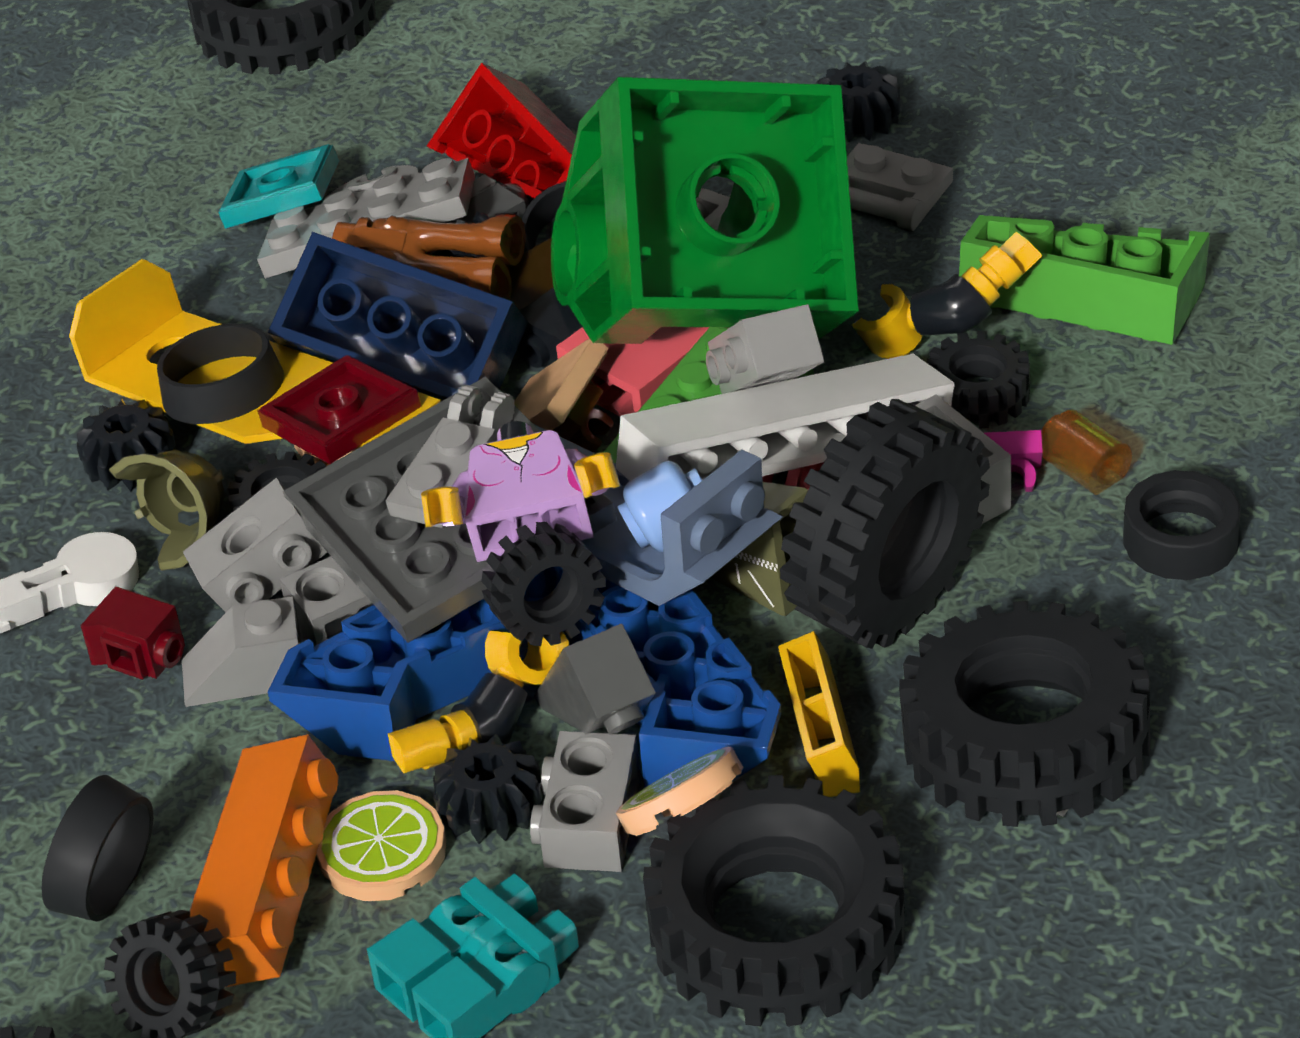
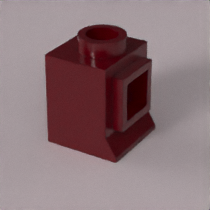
[80,586,185,680]

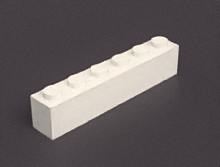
[616,353,954,481]

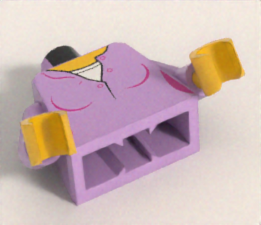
[421,421,620,562]

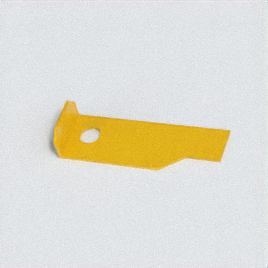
[69,259,440,449]

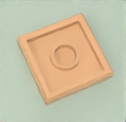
[514,338,608,431]

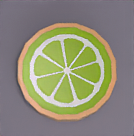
[616,747,743,836]
[316,790,446,901]

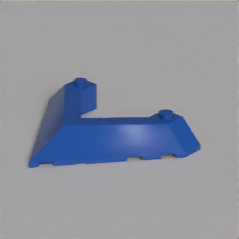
[268,566,781,788]

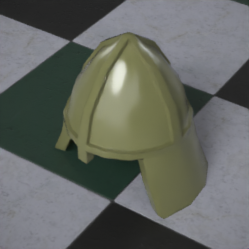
[109,450,224,571]

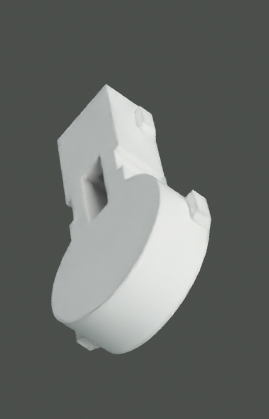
[0,532,139,633]

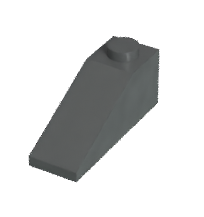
[534,623,656,734]

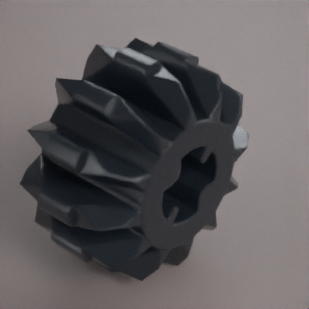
[817,61,901,142]
[76,399,176,492]
[433,734,543,844]

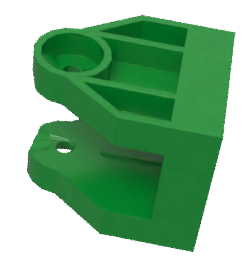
[551,77,859,344]

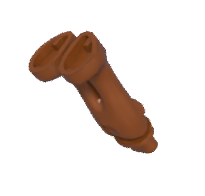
[332,214,525,300]

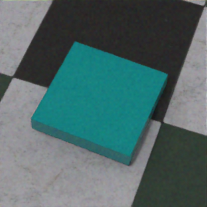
[218,144,339,229]

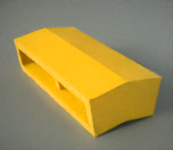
[778,631,860,797]

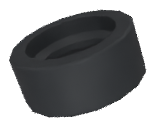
[1123,470,1240,580]

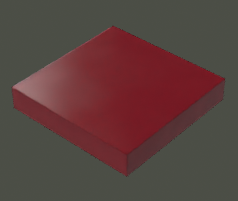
[257,355,422,464]

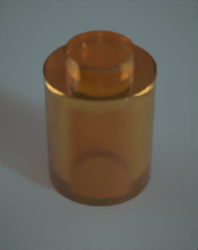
[1041,409,1132,495]

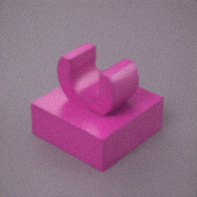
[984,430,1043,492]

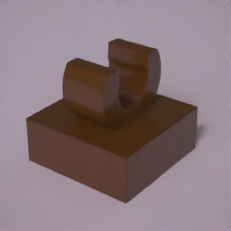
[552,381,614,453]

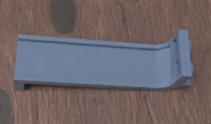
[452,388,783,606]

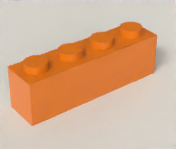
[190,734,339,987]

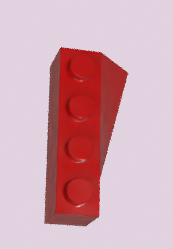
[426,62,576,199]

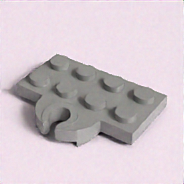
[257,158,475,279]

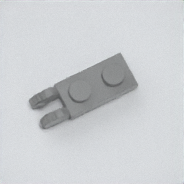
[385,385,515,528]

